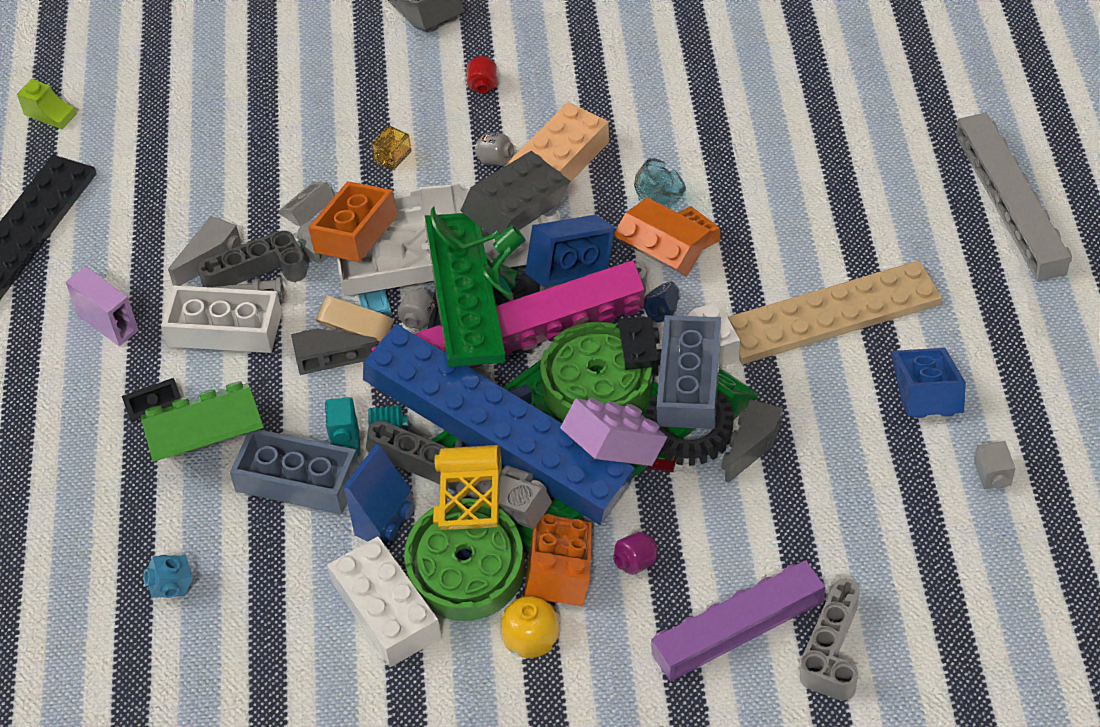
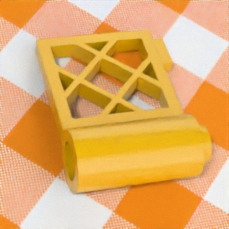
[433,445,502,530]

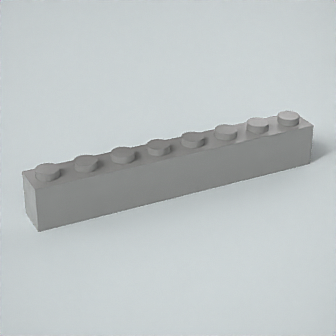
[956,112,1072,282]

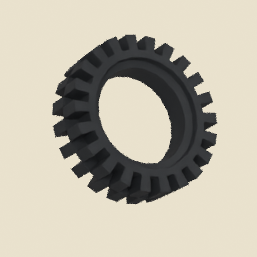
[645,391,734,466]

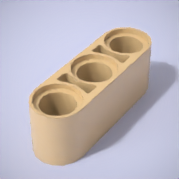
[316,296,394,344]

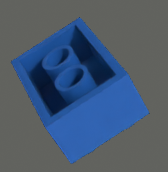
[525,214,615,287]

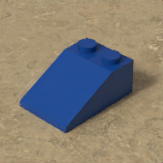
[891,348,966,418]
[343,444,415,546]

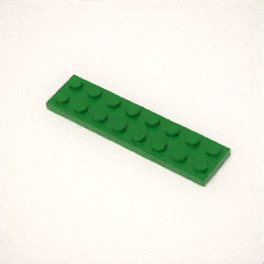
[425,213,505,367]

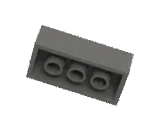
[460,151,571,235]

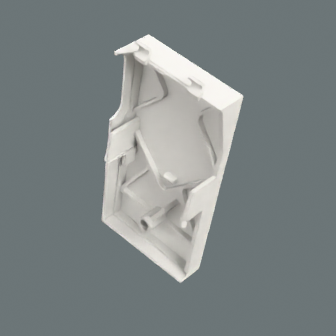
[337,183,560,296]

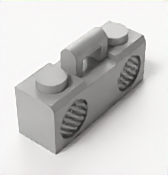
[456,465,552,529]

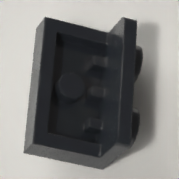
[618,317,662,376]

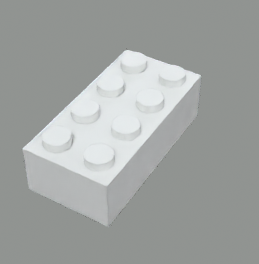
[161,285,282,353]
[327,536,441,667]

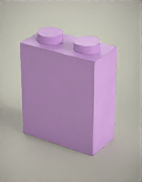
[66,266,139,346]

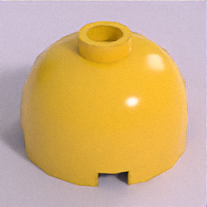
[500,596,560,658]

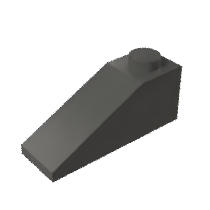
[291,328,377,375]

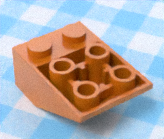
[524,514,592,607]

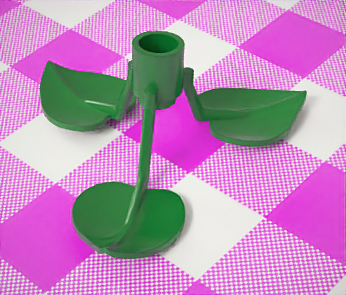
[430,206,526,301]

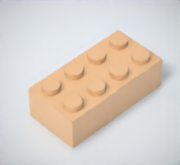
[508,102,609,183]

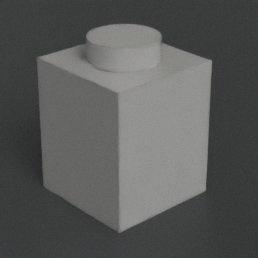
[974,441,1015,489]

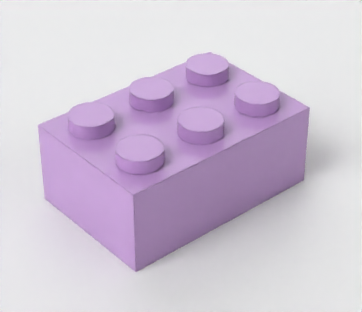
[560,398,667,466]

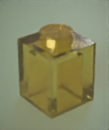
[371,125,412,170]

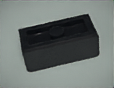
[122,378,181,422]

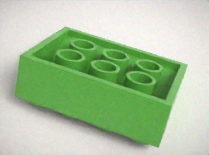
[141,381,264,462]

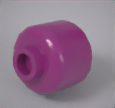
[613,531,658,575]

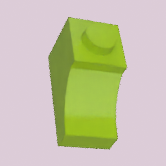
[17,79,77,129]

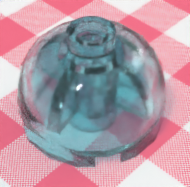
[634,158,686,208]

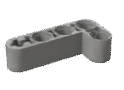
[799,578,860,700]

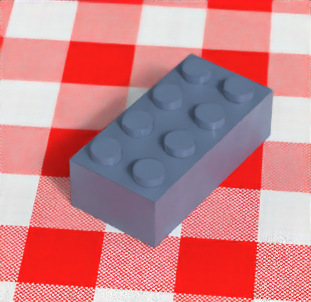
[656,315,721,429]
[230,429,359,514]

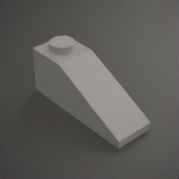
[168,216,241,286]

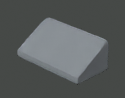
[279,182,335,226]

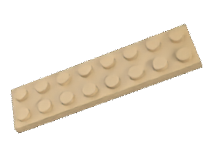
[728,260,942,365]

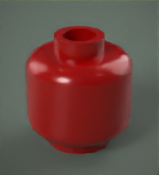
[466,56,498,93]

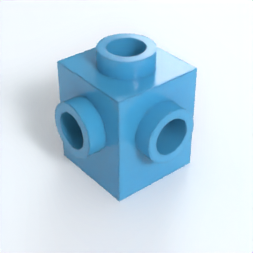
[143,555,193,598]

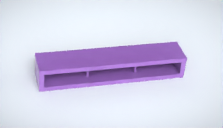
[651,560,825,682]

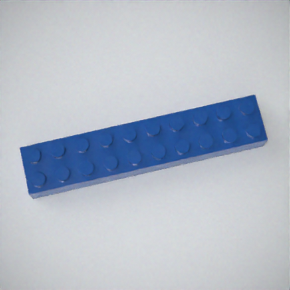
[363,324,635,526]

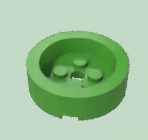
[540,322,652,421]
[404,498,525,621]

